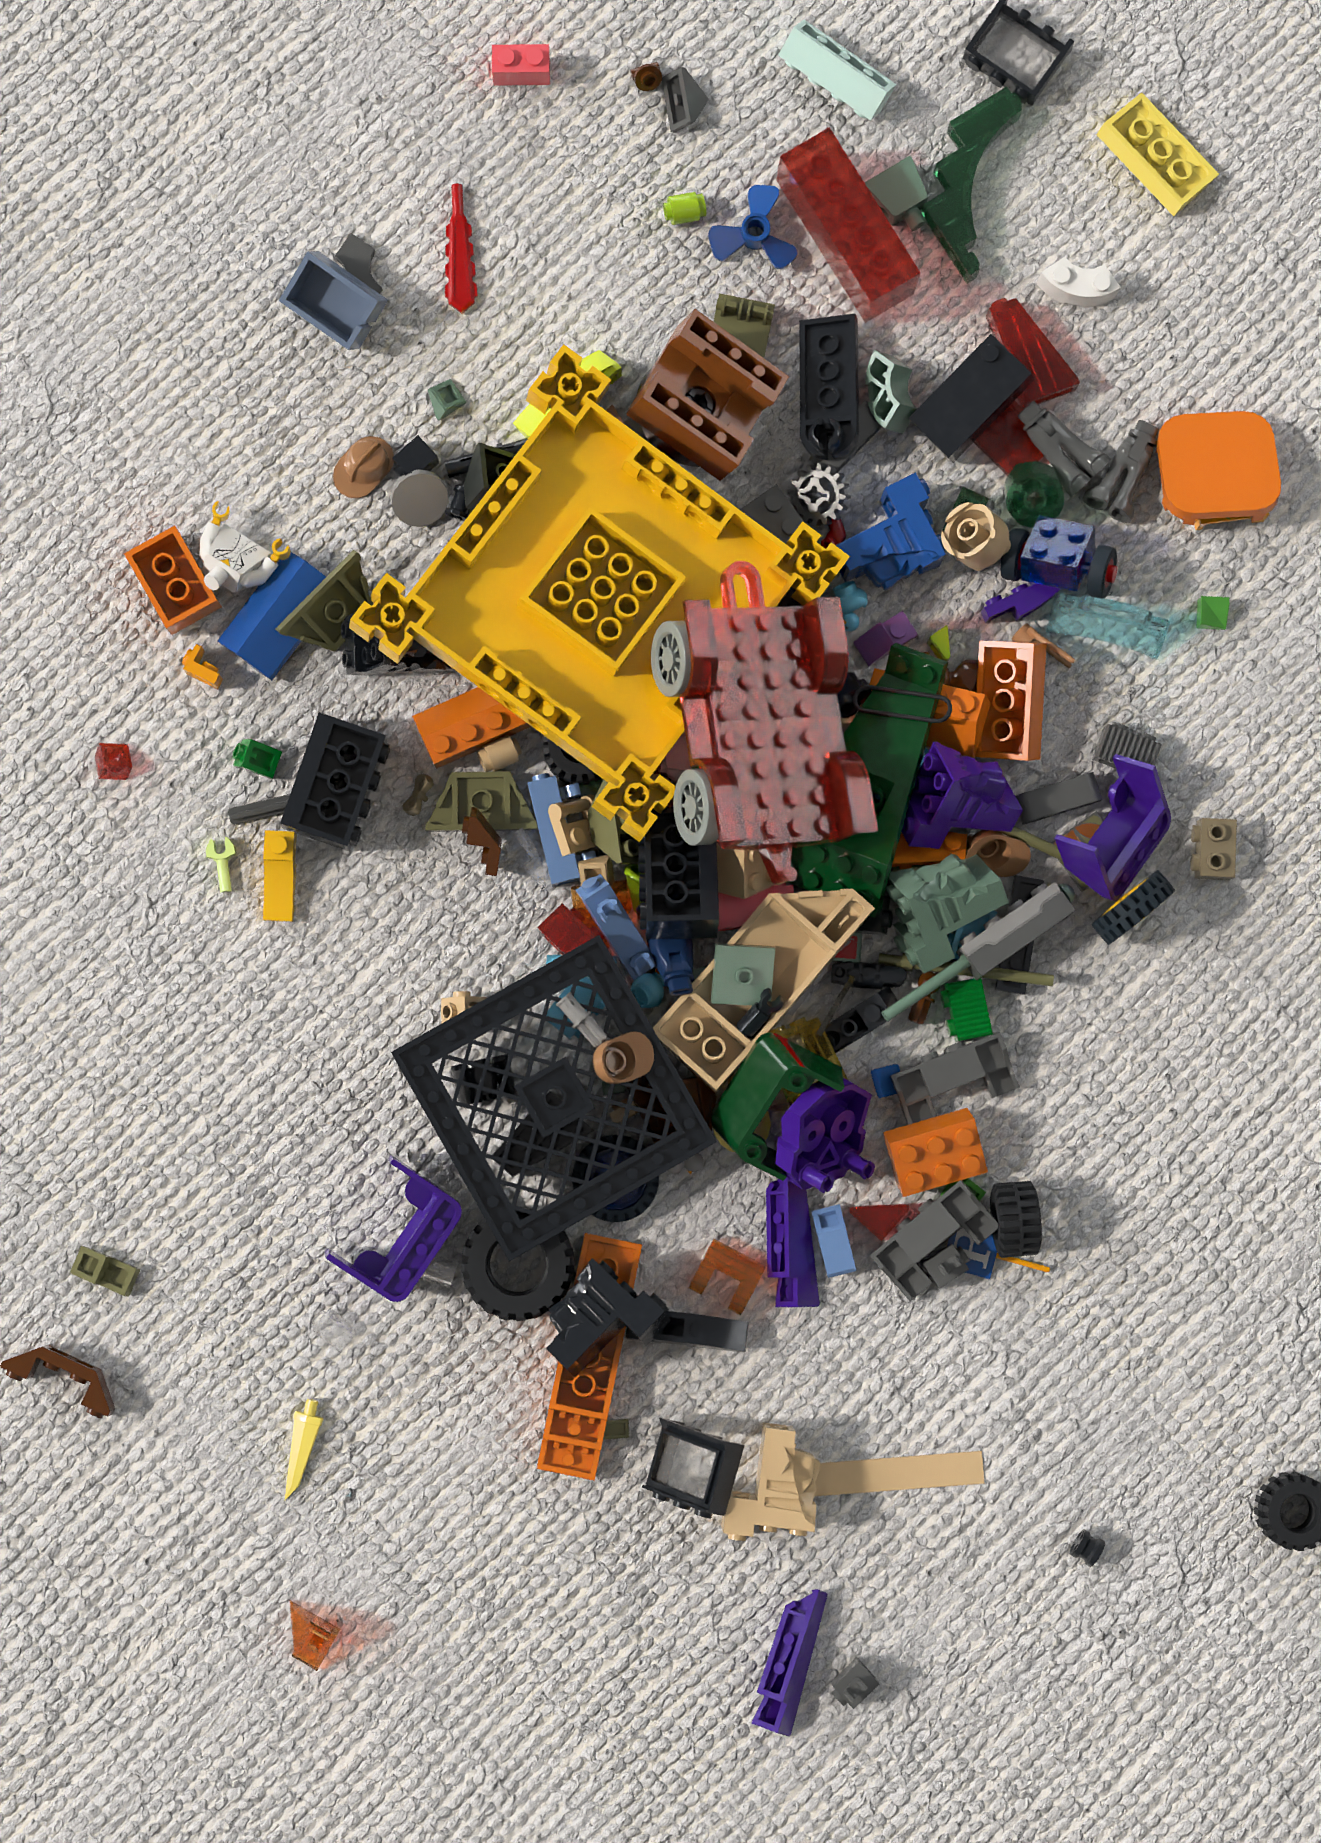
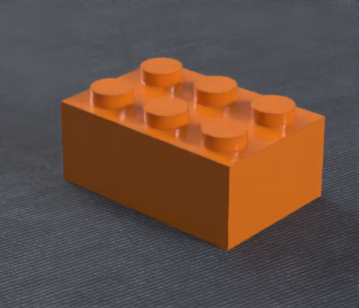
[124,525,222,635]
[883,1108,988,1197]

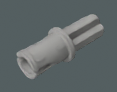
[556,992,607,1047]

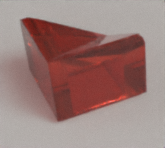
[95,743,132,780]

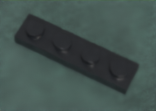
[995,875,1044,995]

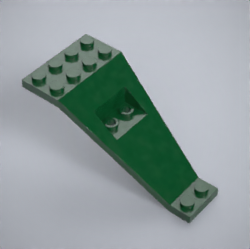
[779,643,948,918]

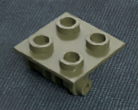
[713,293,775,358]

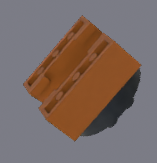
[626,309,789,481]

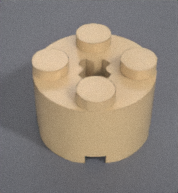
[941,502,1011,571]

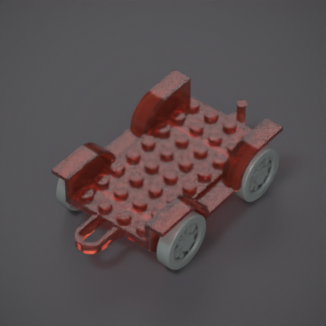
[651,561,878,885]

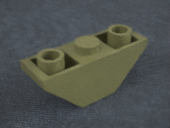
[588,780,639,864]

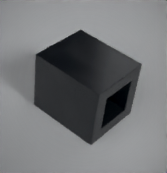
[392,435,439,477]

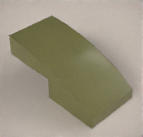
[70,1245,141,1297]

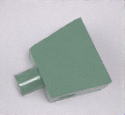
[862,155,928,231]

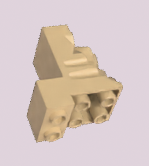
[721,1422,821,1541]

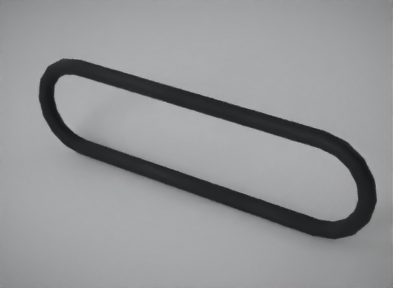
[853,685,952,723]

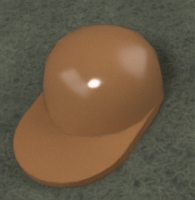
[593,1032,654,1084]

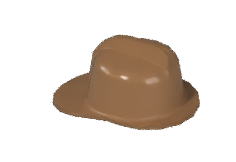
[333,436,394,498]
[966,829,1031,877]

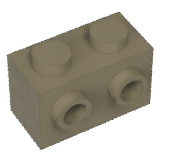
[1190,818,1237,880]

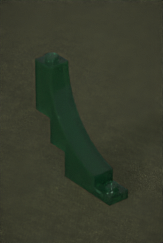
[921,86,1022,284]

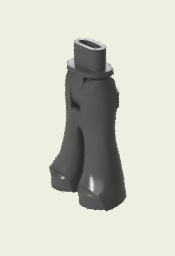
[1017,400,1111,497]

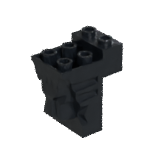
[341,613,457,675]
[546,1258,671,1377]

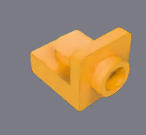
[182,644,223,690]

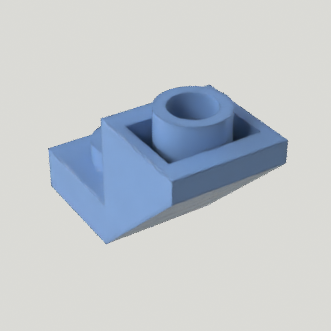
[811,1204,857,1278]

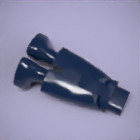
[636,902,694,996]

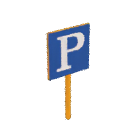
[947,1228,1050,1279]

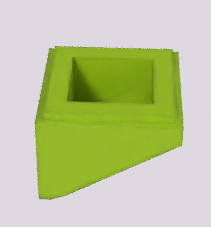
[927,625,950,662]

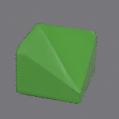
[1196,596,1230,630]

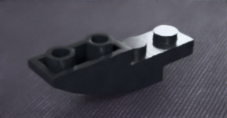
[626,1311,749,1352]

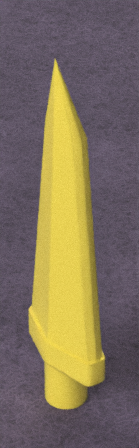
[285,1399,323,1500]

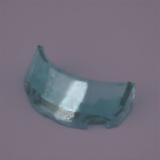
[1046,594,1170,660]

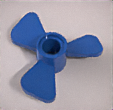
[708,185,797,269]

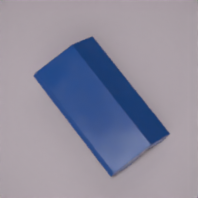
[218,552,326,681]

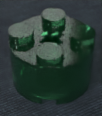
[1004,461,1065,528]

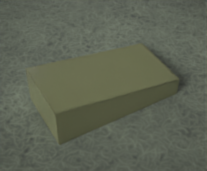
[603,1419,629,1440]

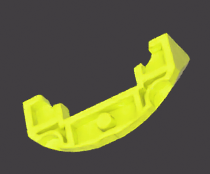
[513,350,622,438]

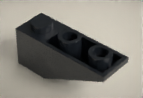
[809,986,898,1059]

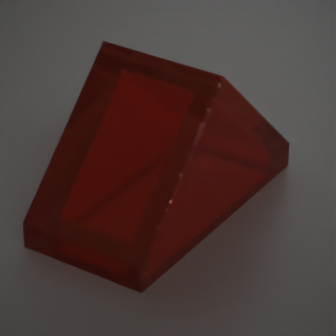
[848,1204,909,1241]

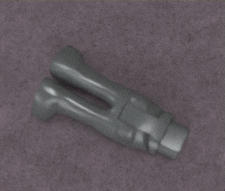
[1082,420,1159,523]

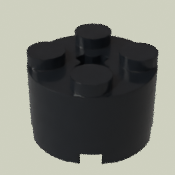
[451,1054,516,1105]

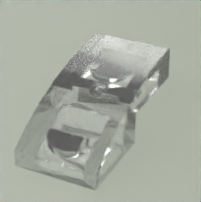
[513,828,546,889]

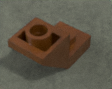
[462,807,502,876]

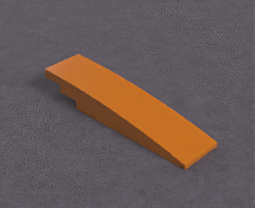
[536,1233,642,1481]

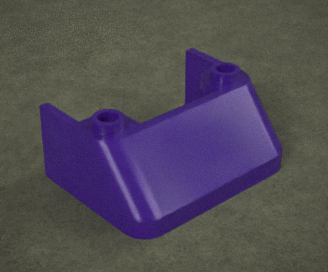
[1054,754,1171,901]
[325,1155,462,1302]

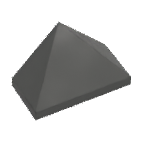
[662,67,709,133]

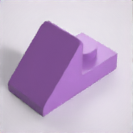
[853,611,918,667]

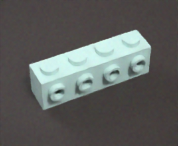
[778,19,897,121]

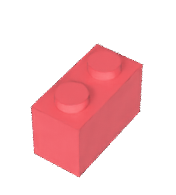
[492,44,550,86]

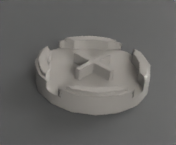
[390,469,449,527]

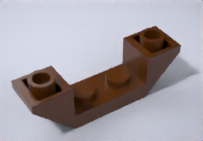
[0,1345,115,1419]

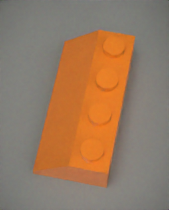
[975,640,1047,761]
[869,668,991,758]
[412,687,532,769]

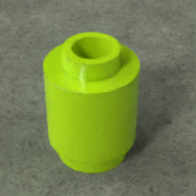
[663,192,707,225]

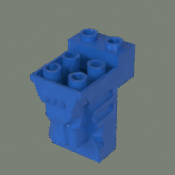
[836,472,946,591]

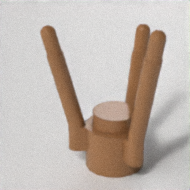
[1012,623,1075,668]

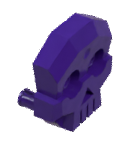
[775,1078,875,1193]

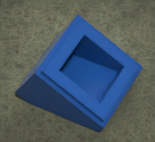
[871,1064,901,1099]

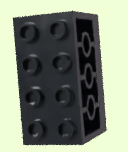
[280,712,391,851]
[638,807,719,939]

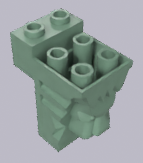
[886,854,1009,974]

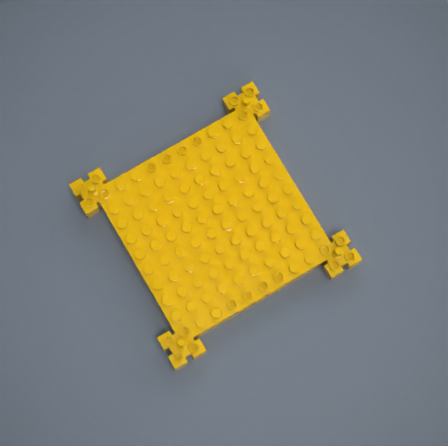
[349,344,850,842]

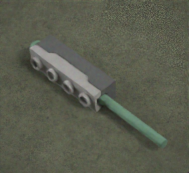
[881,882,1076,1022]

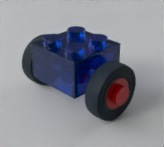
[1000,515,1117,599]

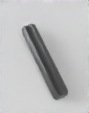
[228,794,290,825]

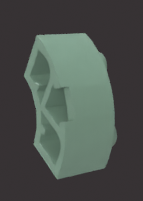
[865,350,917,434]

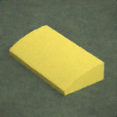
[1096,92,1219,216]

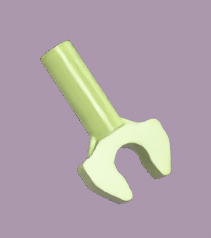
[206,837,237,893]

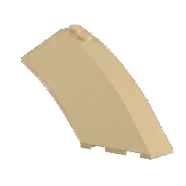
[653,889,875,1094]

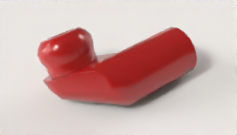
[821,519,847,549]

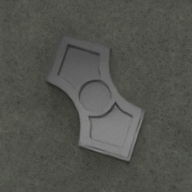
[335,233,383,294]

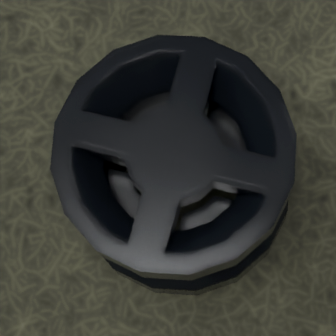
[1069,1529,1105,1567]

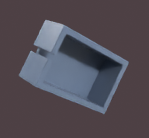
[279,251,388,350]

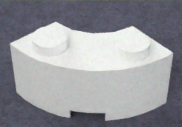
[1036,257,1121,307]

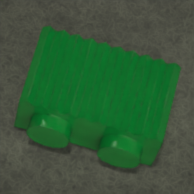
[940,978,993,1042]

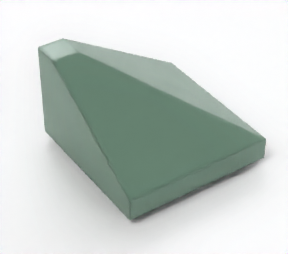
[428,379,466,421]

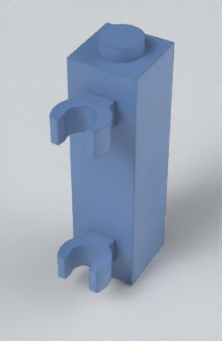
[527,773,596,887]
[576,874,656,980]

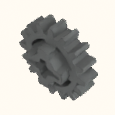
[788,463,851,526]

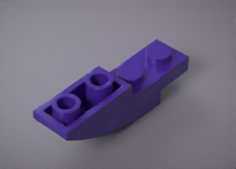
[981,549,1086,623]

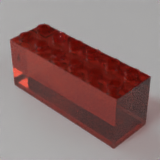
[776,127,921,323]

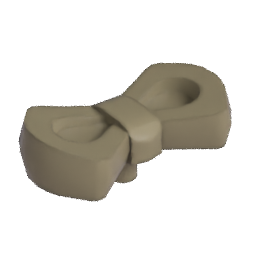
[402,774,434,816]

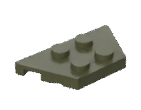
[275,550,373,652]
[425,771,538,832]

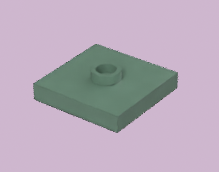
[711,943,775,1006]

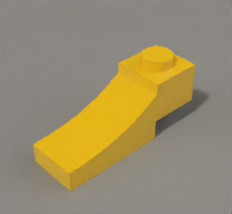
[263,830,297,922]

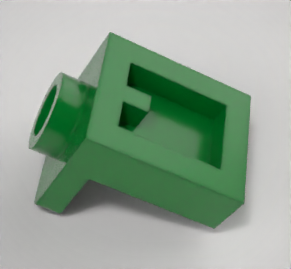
[232,739,282,779]

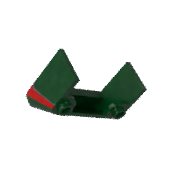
[711,1032,844,1181]

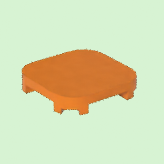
[1155,411,1281,525]

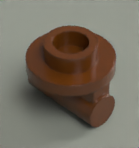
[630,62,662,91]

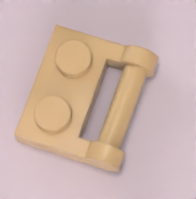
[548,794,598,857]

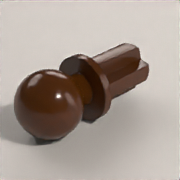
[908,971,940,1025]

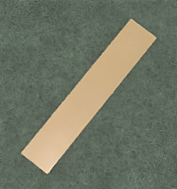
[815,1451,985,1496]

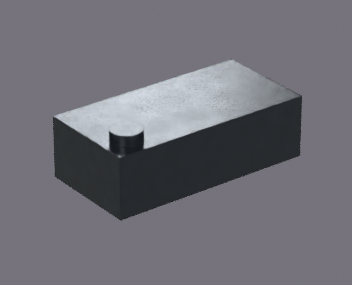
[909,334,1035,463]

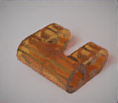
[688,1239,766,1316]

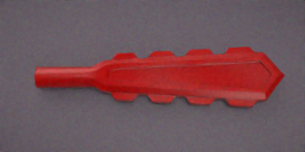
[445,183,478,314]

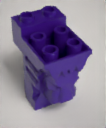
[902,742,1023,849]

